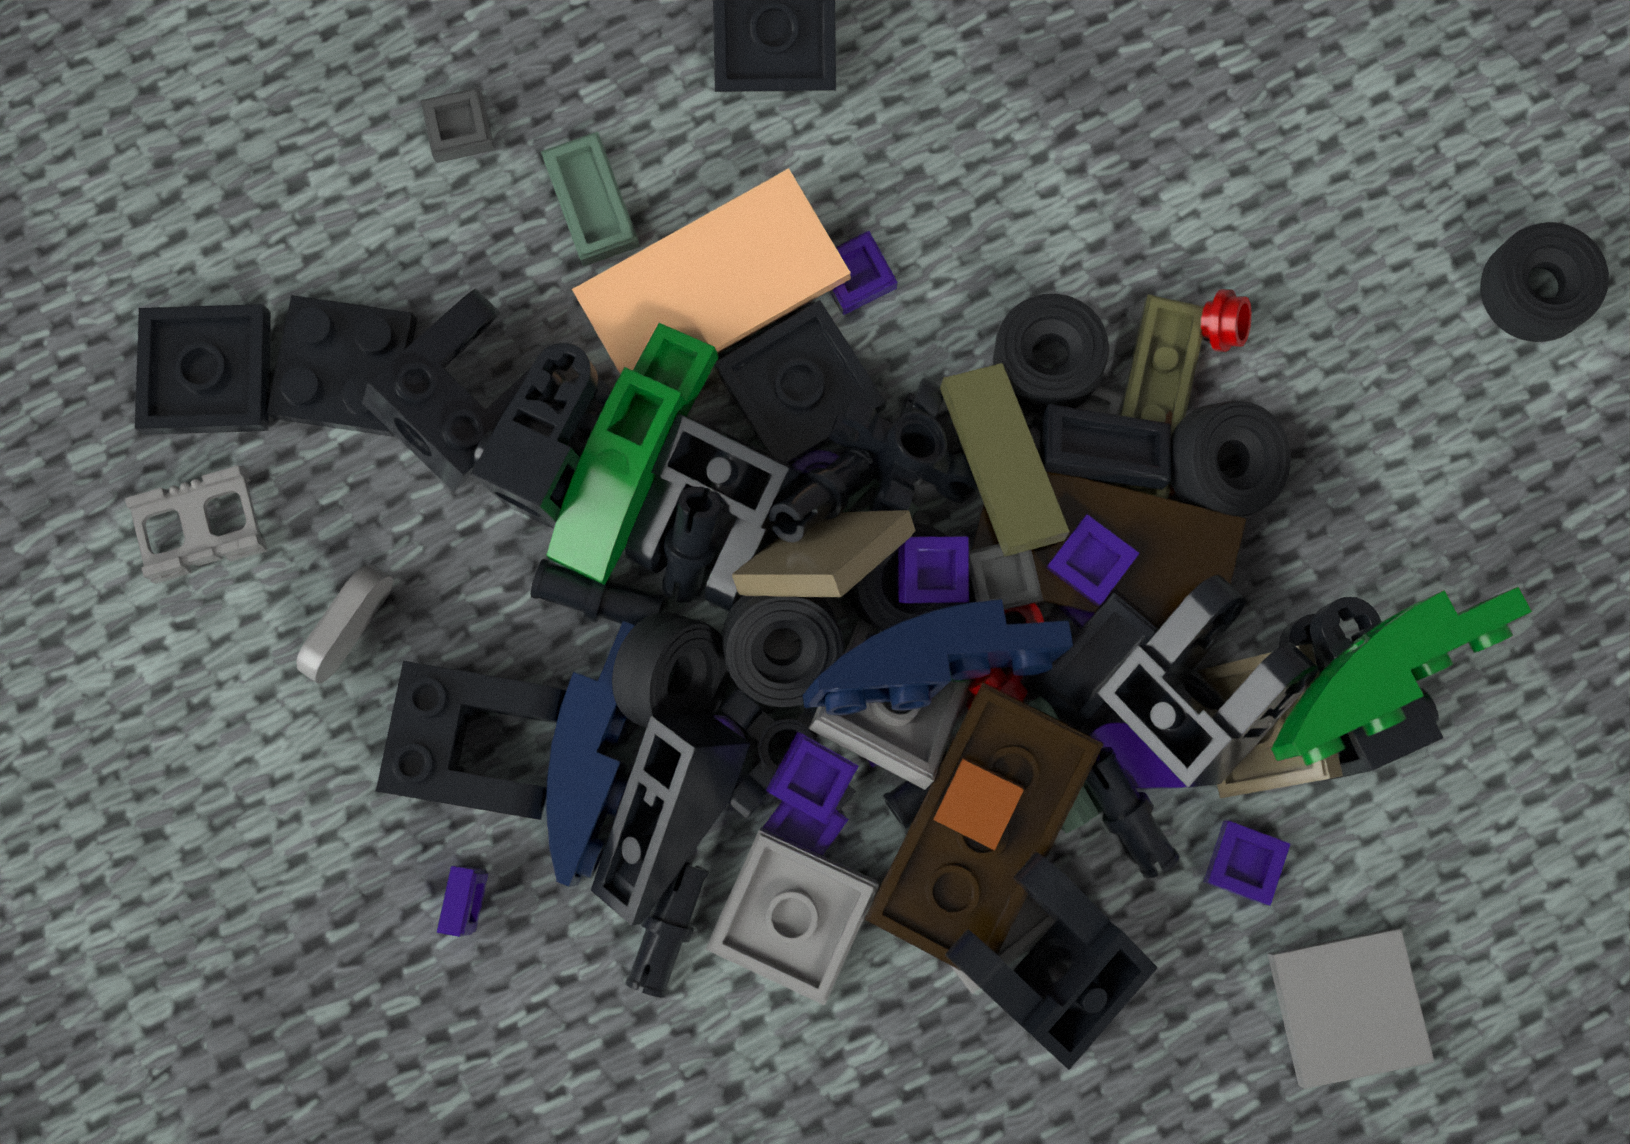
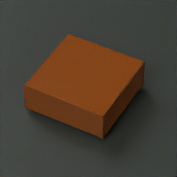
[933,757,1025,850]

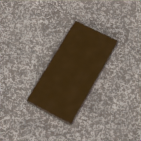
[969,472,1246,644]
[864,682,1104,971]

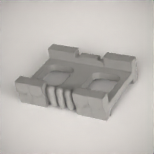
[125,465,268,584]

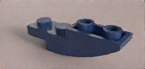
[803,599,1073,715]
[546,621,635,887]

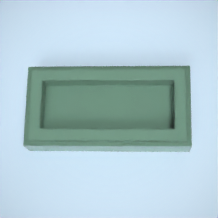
[541,132,640,267]

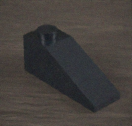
[591,712,751,926]

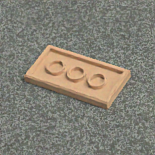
[572,168,851,374]

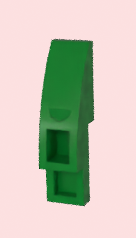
[546,323,718,585]
[1271,587,1532,766]

